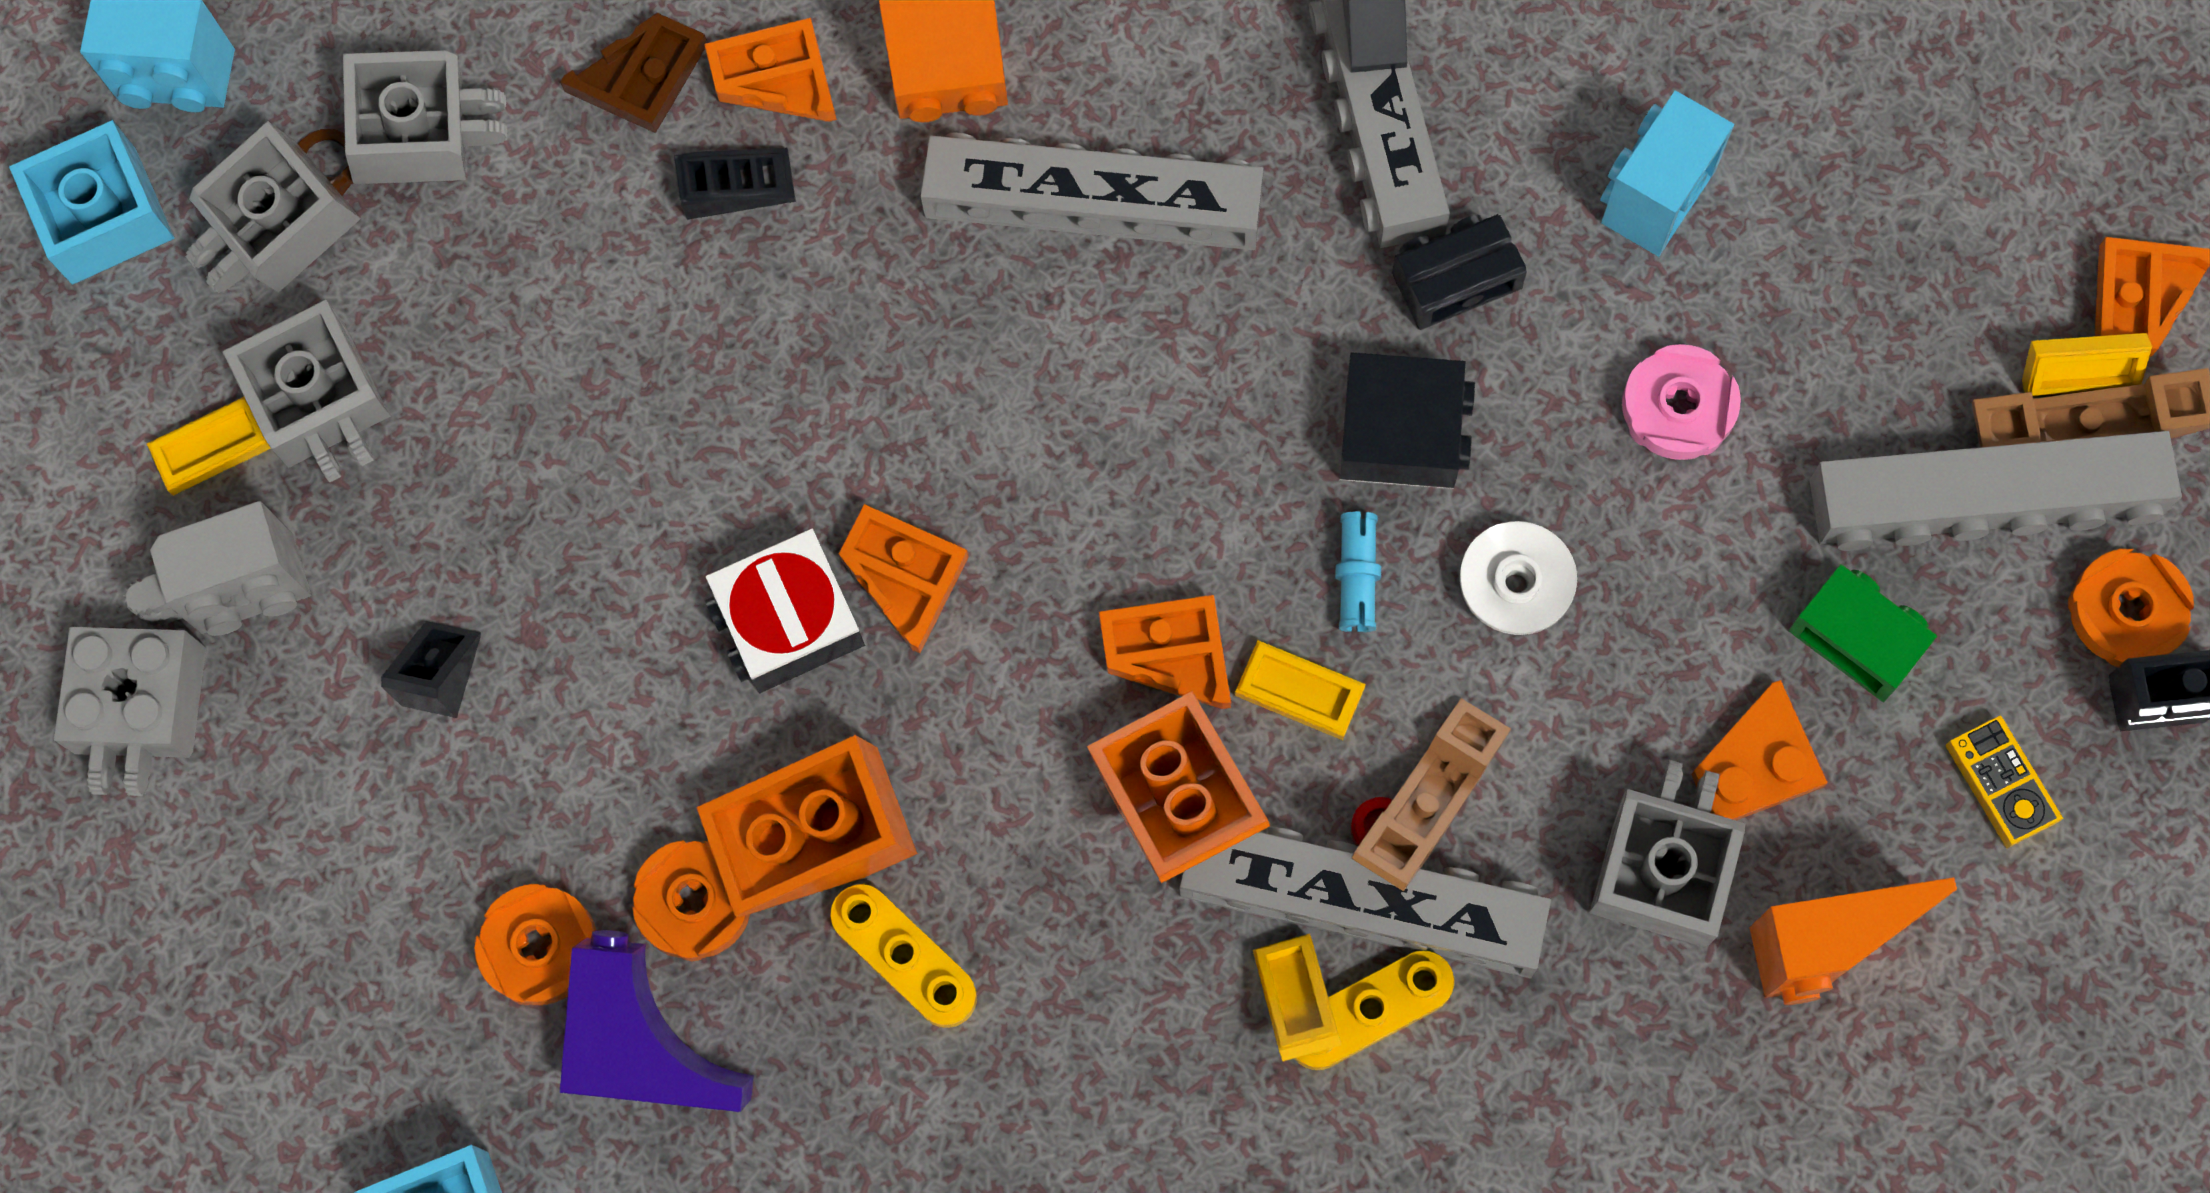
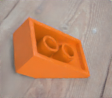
[879,0,1008,123]
[1087,692,1270,883]
[696,735,917,917]
[1749,877,1957,1005]

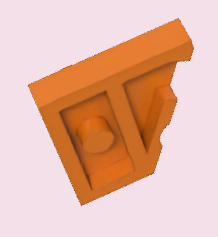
[705,18,837,122]
[2095,237,2210,357]
[839,504,969,653]
[1099,595,1231,709]
[1691,680,1828,820]

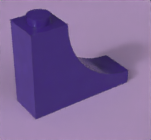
[560,930,754,1112]

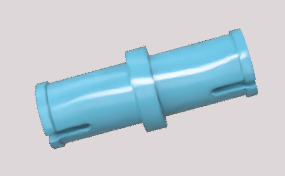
[1335,511,1381,632]

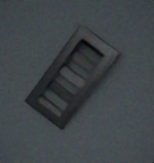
[674,148,796,220]

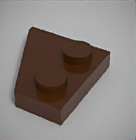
[560,13,708,133]

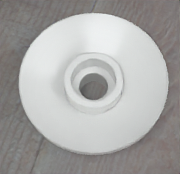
[1460,521,1577,635]

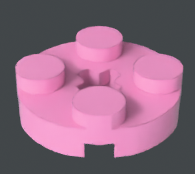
[1622,344,1741,460]

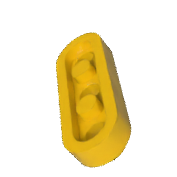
[831,884,977,1028]
[1294,951,1454,1070]

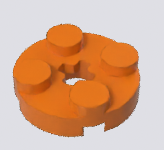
[2068,549,2194,667]
[632,840,750,961]
[474,884,597,1006]

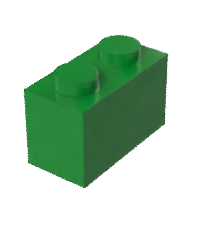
[1789,564,1937,703]

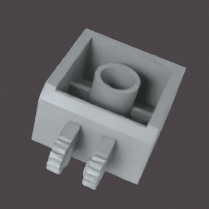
[343,50,508,184]
[185,121,361,293]
[222,300,391,482]
[123,501,311,636]
[54,627,206,796]
[1589,760,1746,948]

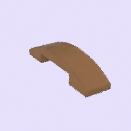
[1972,368,2210,448]
[1351,698,1511,891]

